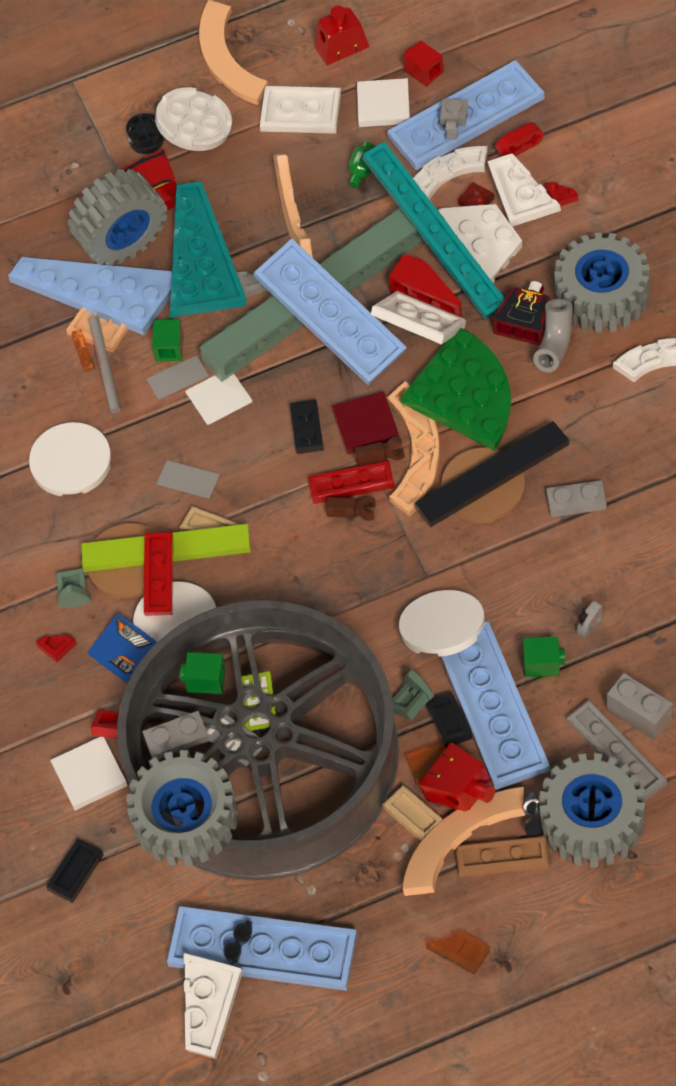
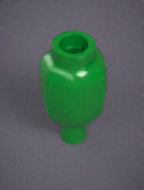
[349,141,375,188]

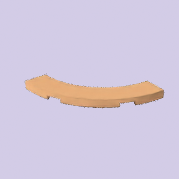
[199,0,268,105]
[273,154,313,258]
[387,381,440,517]
[403,787,526,896]

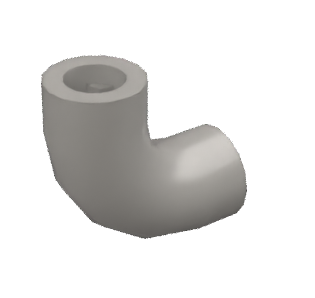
[533,299,573,373]

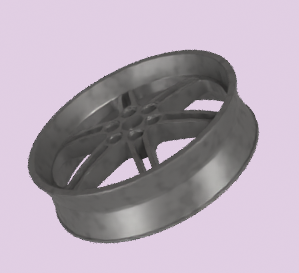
[117,600,399,880]

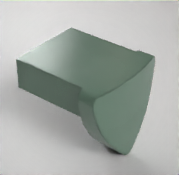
[56,568,91,608]
[392,669,434,721]

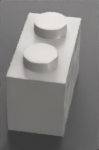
[607,673,673,740]

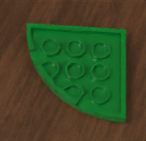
[401,328,511,451]

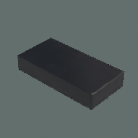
[425,692,473,749]
[46,838,104,903]

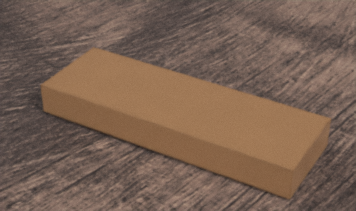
[456,836,549,877]

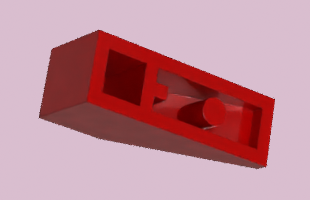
[388,254,462,318]

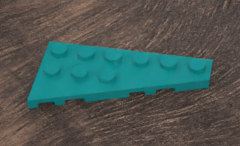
[169,181,247,318]

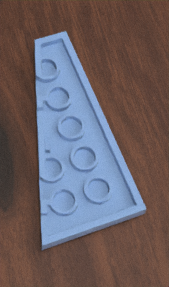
[8,257,172,335]

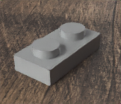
[546,480,606,517]
[142,711,209,759]

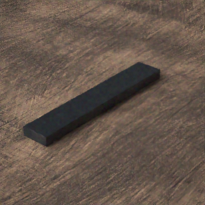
[415,421,569,527]

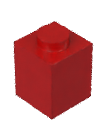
[403,40,444,87]

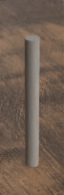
[88,316,121,414]

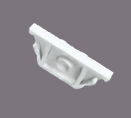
[438,204,522,283]

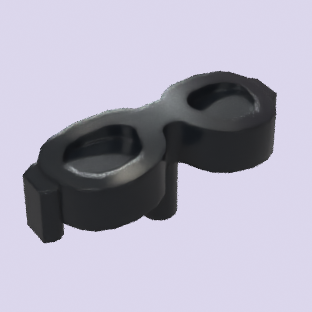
[522,792,541,837]
[224,920,252,965]

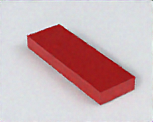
[308,460,395,504]
[144,532,174,616]

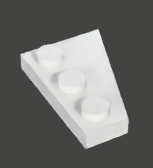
[487,153,561,227]
[184,953,243,1059]

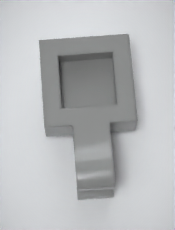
[440,99,469,140]

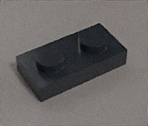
[290,399,324,454]

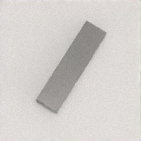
[567,700,667,801]

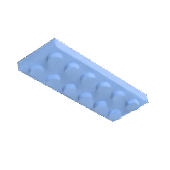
[387,60,545,170]
[253,238,407,386]
[440,621,550,790]
[167,906,357,991]

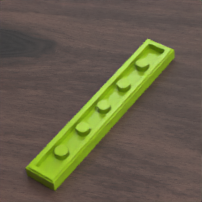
[81,524,251,572]

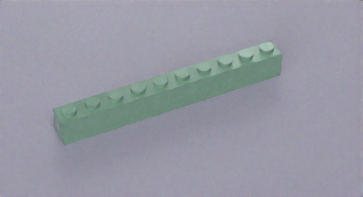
[199,208,424,382]

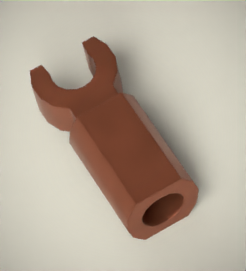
[355,437,405,466]
[326,497,376,521]

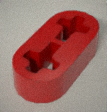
[495,122,544,157]

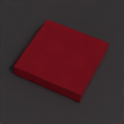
[332,391,399,454]

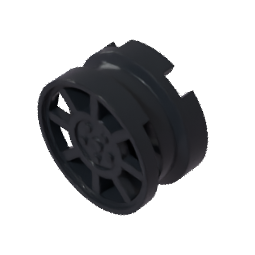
[126,113,164,154]

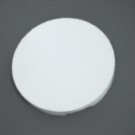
[155,87,232,151]
[29,422,111,496]
[133,582,216,642]
[399,590,485,657]

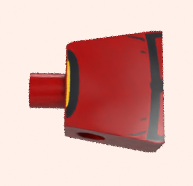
[121,149,177,211]

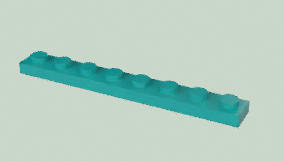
[362,141,505,320]

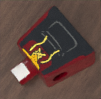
[493,281,549,346]

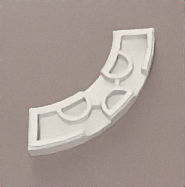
[412,146,488,200]
[613,338,676,382]

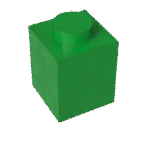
[152,318,184,362]
[523,637,565,677]
[180,652,226,694]

